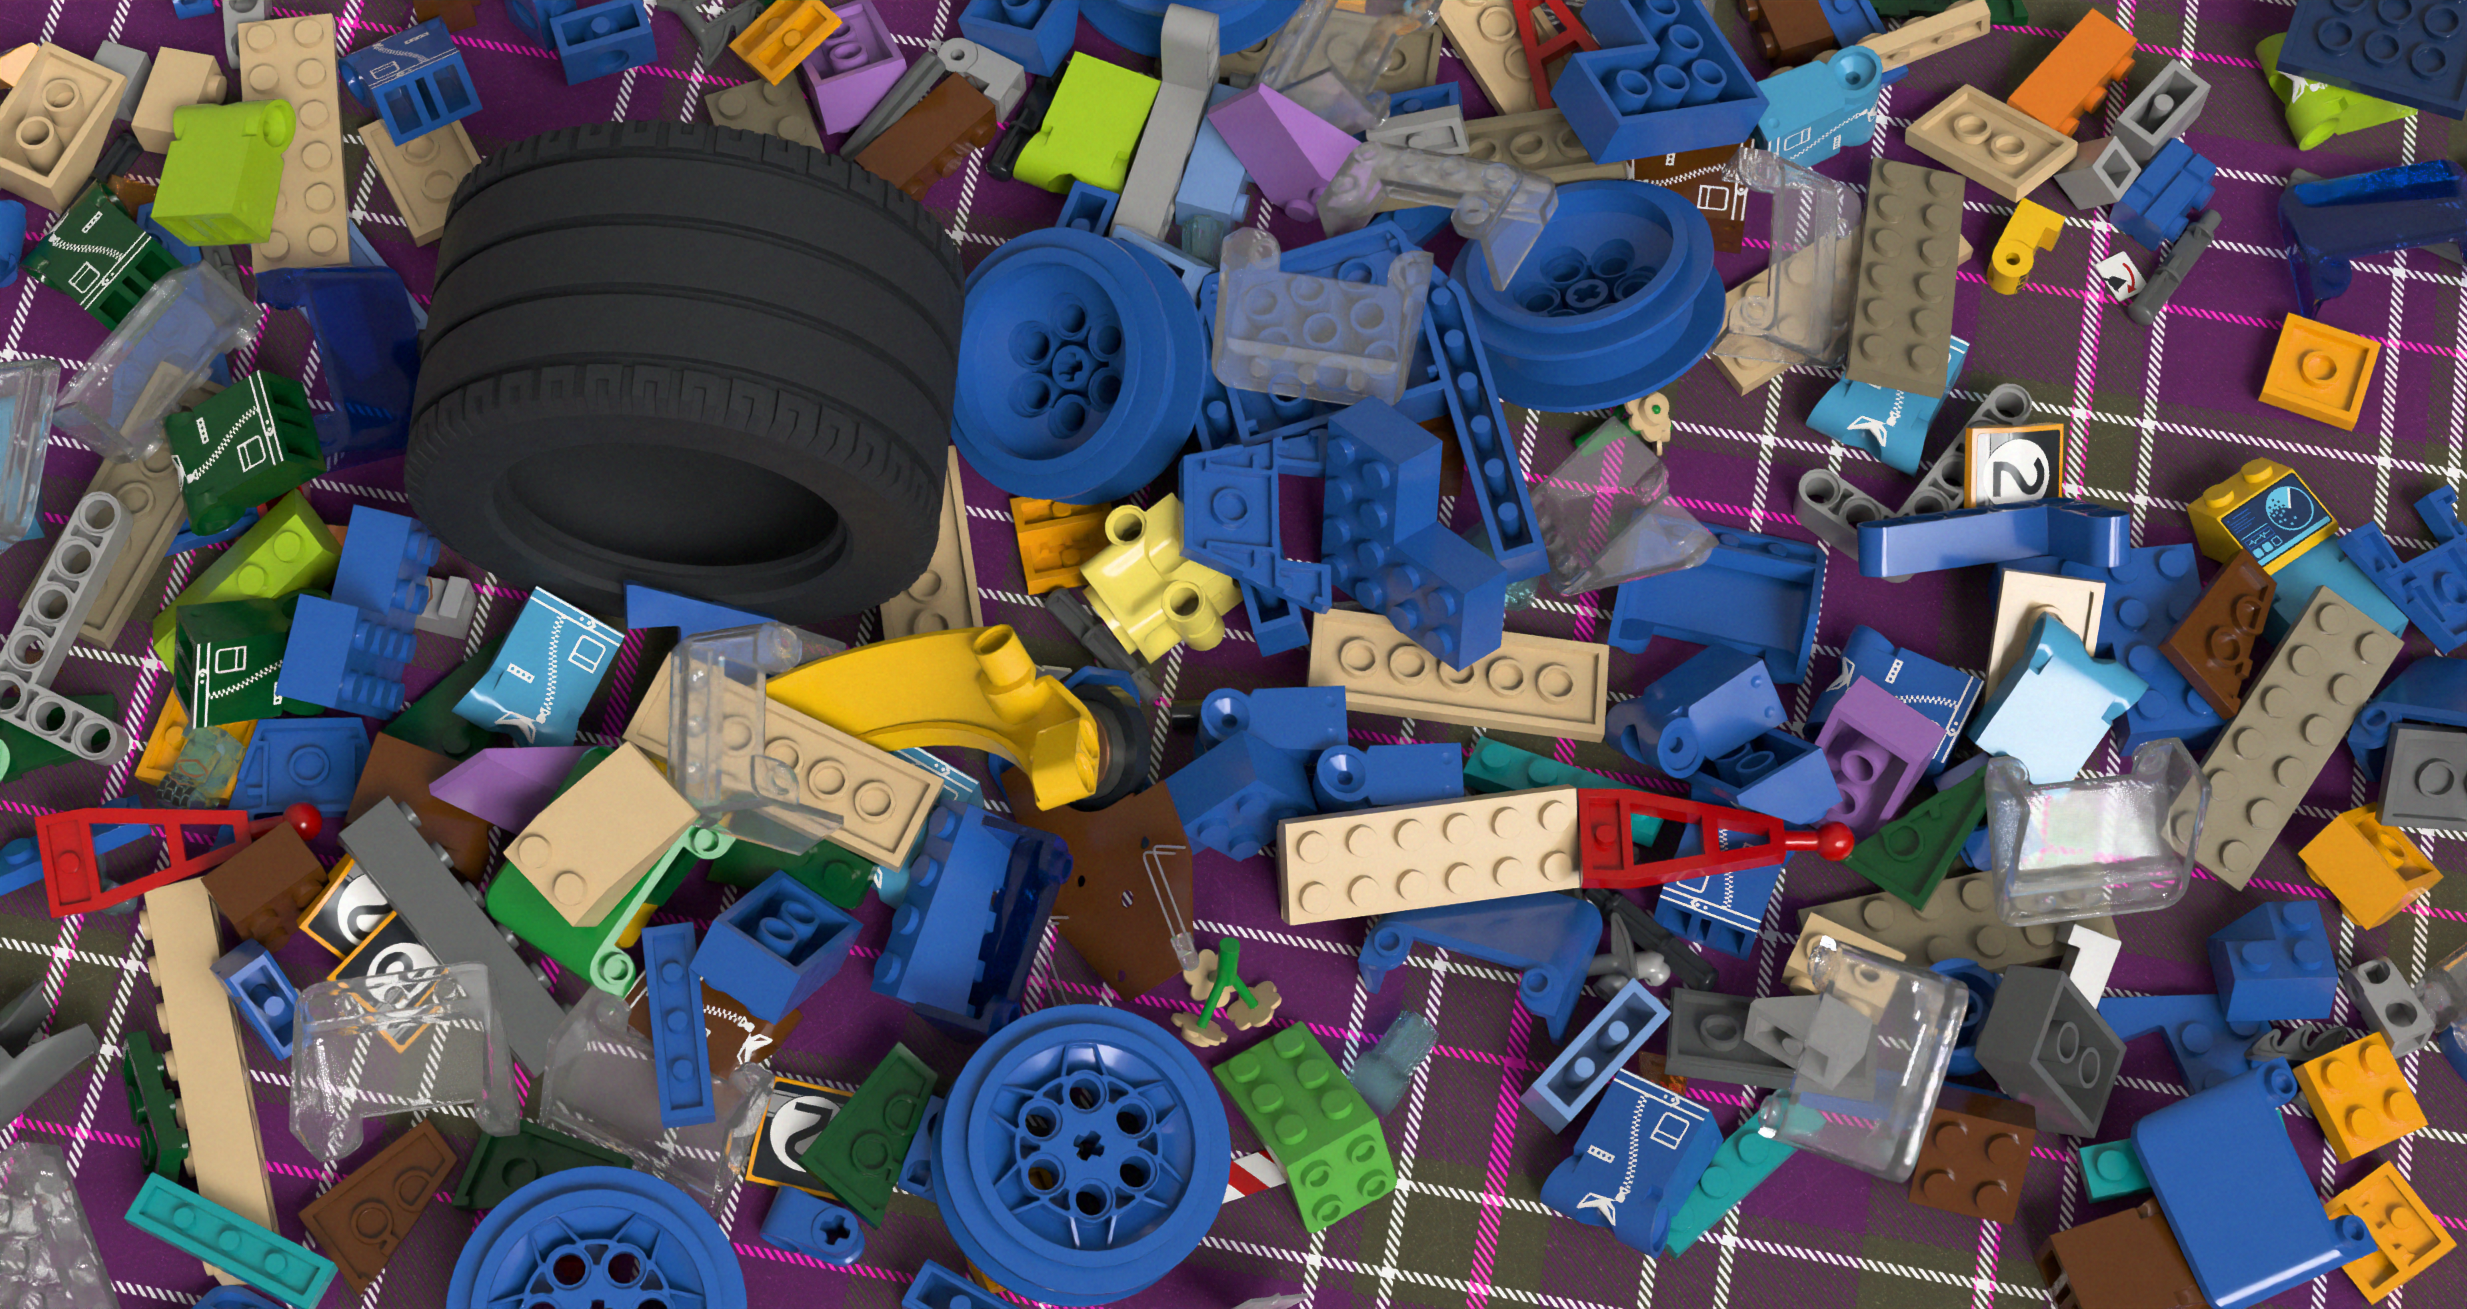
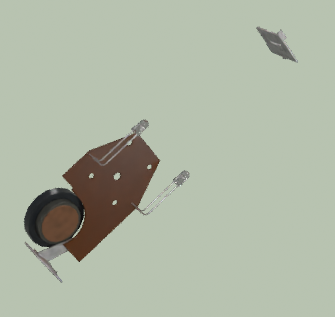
[1000,665,1309,1309]

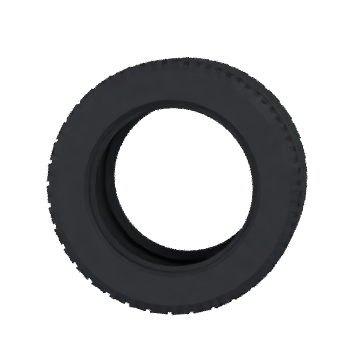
[404,120,965,627]

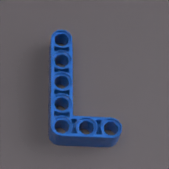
[1857,497,2131,577]

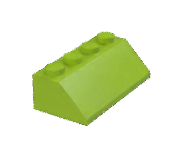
[153,488,343,676]

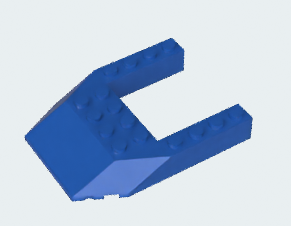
[1195,220,1551,657]

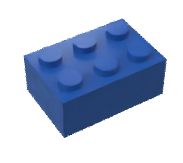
[689,869,864,1025]

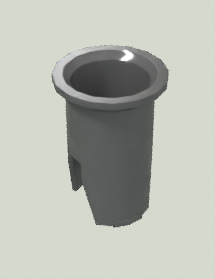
[0,978,101,1132]

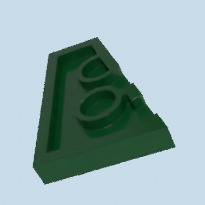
[381,632,506,763]
[796,1041,938,1231]
[450,1109,635,1211]

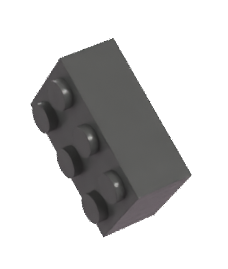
[1974,964,2127,1138]

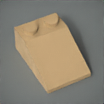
[0,41,128,215]
[503,741,701,927]

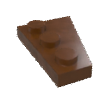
[2157,548,2277,720]
[297,1118,459,1300]

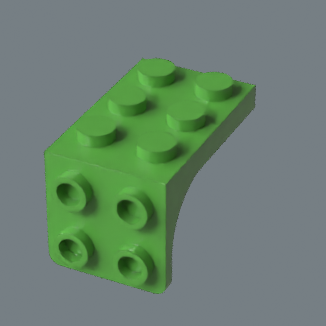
[1212,1021,1397,1233]

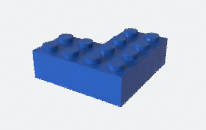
[1550,0,1770,165]
[1321,394,1508,672]
[275,504,441,721]
[1987,543,2229,757]

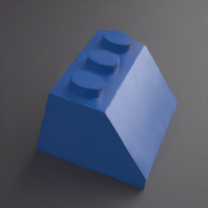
[1680,728,1843,825]

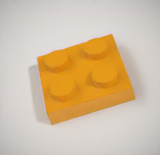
[2258,312,2381,432]
[2292,1031,2428,1164]

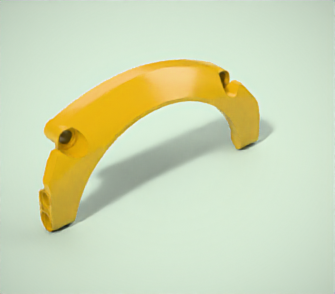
[614,624,1100,950]

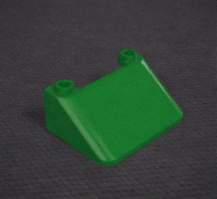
[485,746,740,1004]

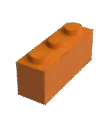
[2007,8,2138,138]

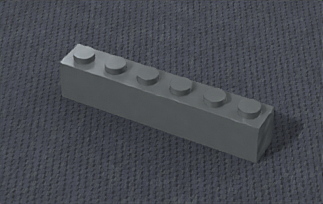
[337,796,584,1081]

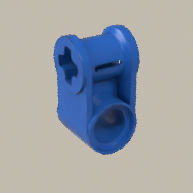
[759,1185,866,1267]

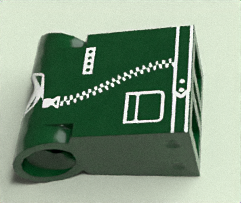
[19,178,190,343]
[161,370,327,536]
[173,589,331,729]

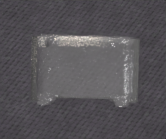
[1758,935,1969,1183]

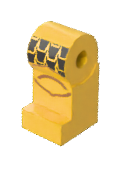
[1986,197,2066,295]

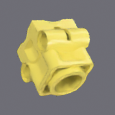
[1079,492,1244,664]

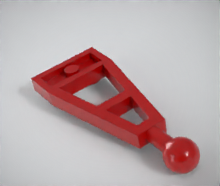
[1512,0,1602,110]
[1576,788,1855,889]
[34,802,323,919]

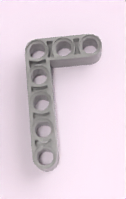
[1109,3,1220,241]
[1793,383,2032,583]
[0,491,133,766]

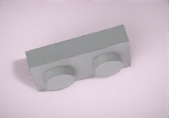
[1366,104,1470,169]

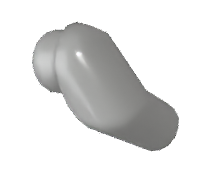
[1593,950,1671,1003]

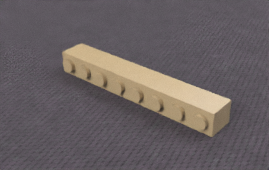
[139,876,281,1286]

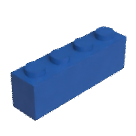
[870,798,1016,1024]

